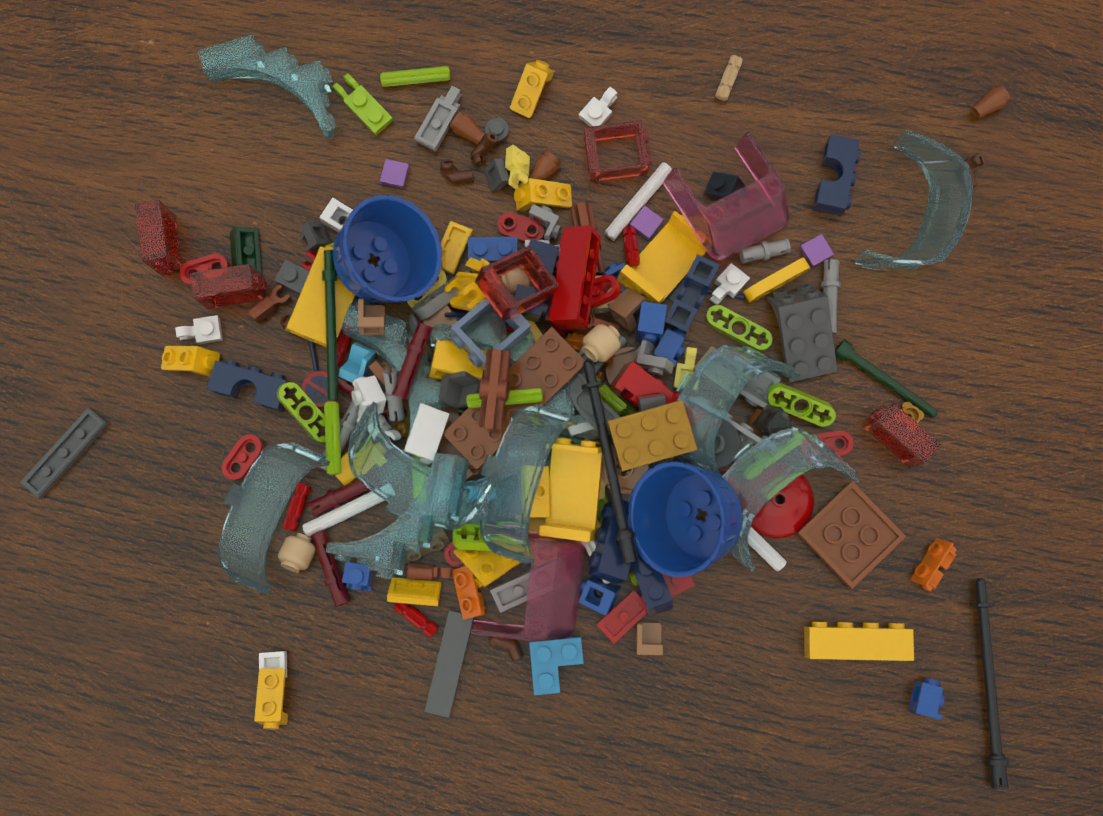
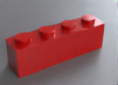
[549,225,601,330]

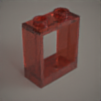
[584,120,652,182]
[135,200,182,276]
[475,246,559,321]
[190,264,268,309]
[865,403,941,468]

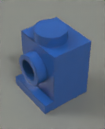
[652,328,686,369]
[342,562,376,591]
[578,576,621,616]
[908,678,944,720]

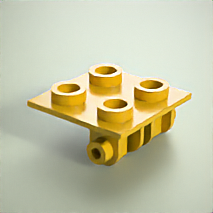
[454,534,525,588]

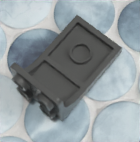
[766,284,837,382]

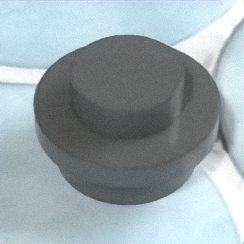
[485,118,509,142]

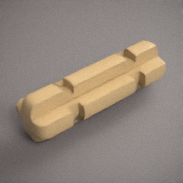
[715,55,743,101]

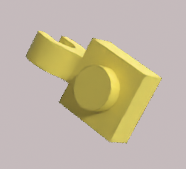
[505,145,530,189]
[673,347,700,392]

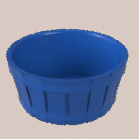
[333,195,442,304]
[628,462,742,577]

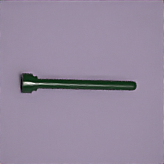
[835,339,938,418]

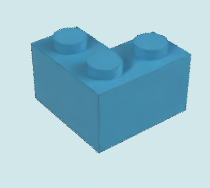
[529,636,584,695]

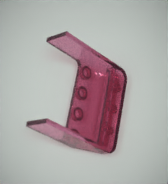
[663,132,789,260]
[471,526,584,642]

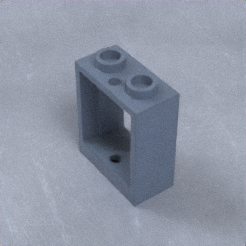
[451,289,531,371]

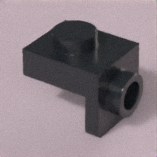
[704,172,746,208]

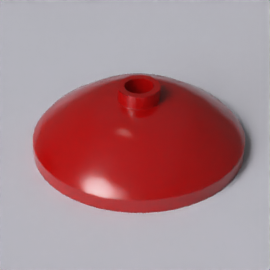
[738,463,814,539]

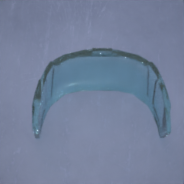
[854,130,973,270]
[676,345,801,476]
[348,401,499,530]
[479,404,578,564]
[722,427,860,573]
[217,442,330,593]

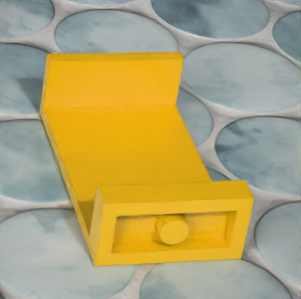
[617,211,713,304]
[285,245,355,348]
[539,437,603,542]

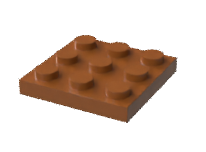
[797,481,906,589]

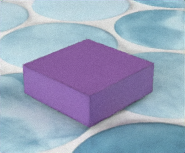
[380,159,410,189]
[629,206,664,240]
[799,234,834,268]

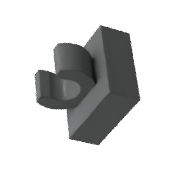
[484,158,510,192]
[299,222,332,251]

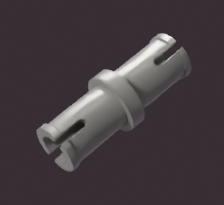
[739,238,791,264]
[382,368,405,421]

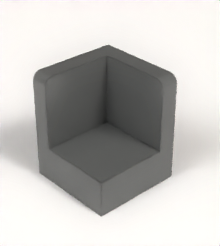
[438,371,481,409]

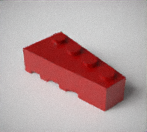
[609,361,707,430]

